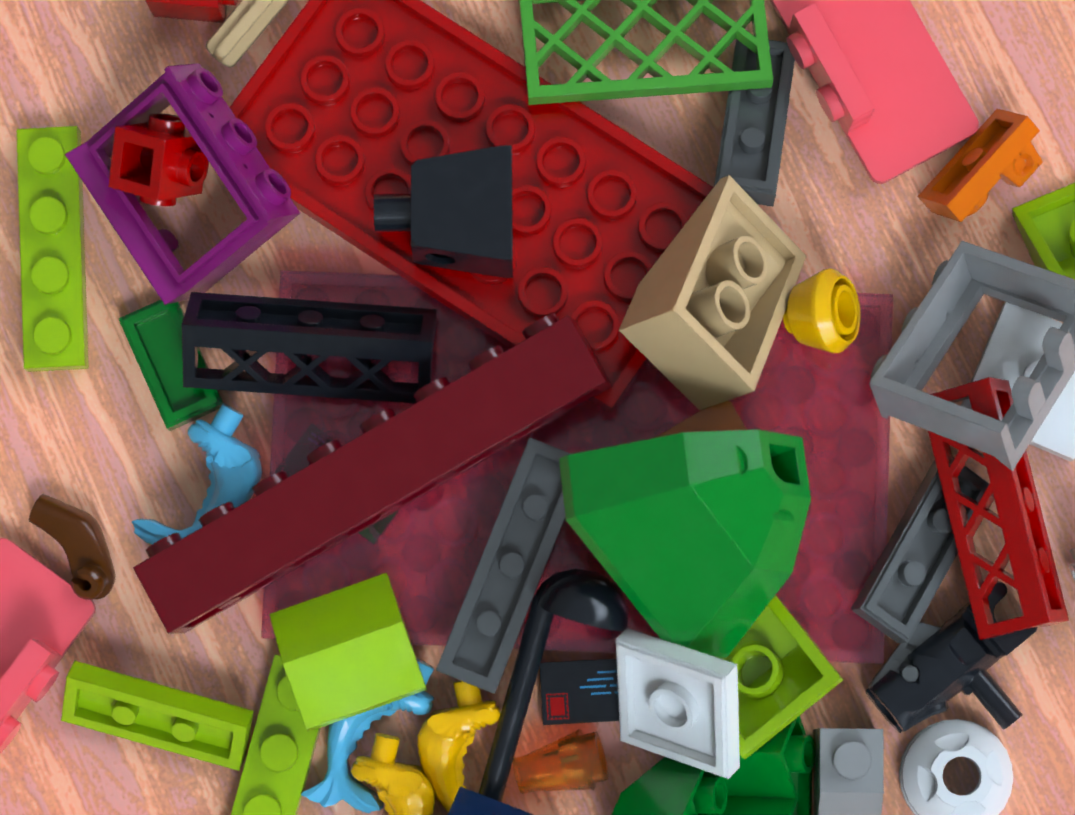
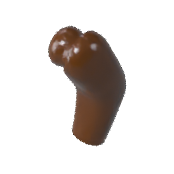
[29,494,116,600]

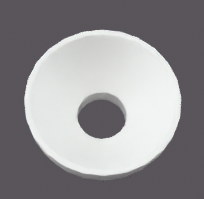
[899,719,1013,815]

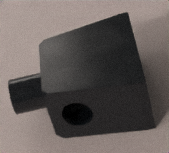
[374,145,513,278]

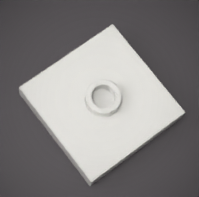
[961,302,1075,462]
[615,628,740,779]

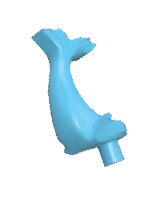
[132,403,262,544]
[301,658,435,814]

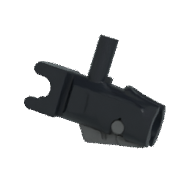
[866,581,1038,733]

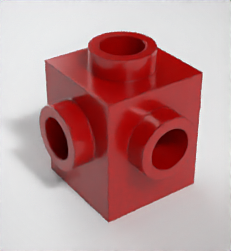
[108,113,209,206]

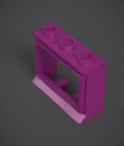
[65,63,300,305]

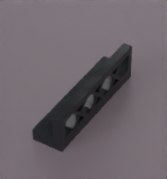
[182,292,437,404]

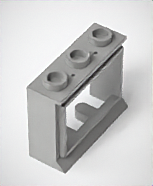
[869,241,1075,471]

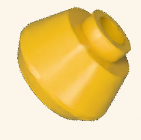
[783,268,861,353]

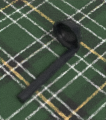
[479,568,629,802]

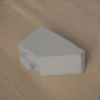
[813,728,884,815]

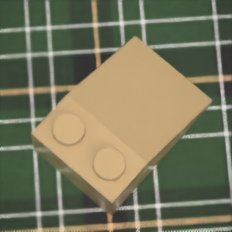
[619,175,806,410]

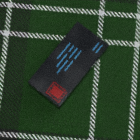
[540,658,619,725]

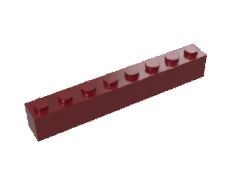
[133,314,613,634]

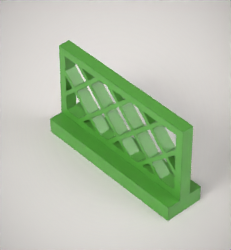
[518,0,773,105]

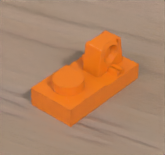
[917,109,1043,222]

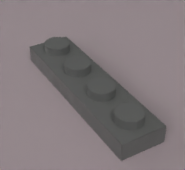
[436,437,571,694]

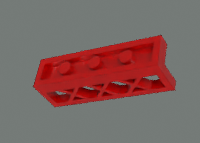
[928,377,1069,640]

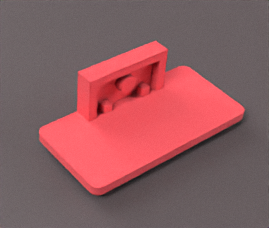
[770,0,979,184]
[0,538,96,753]

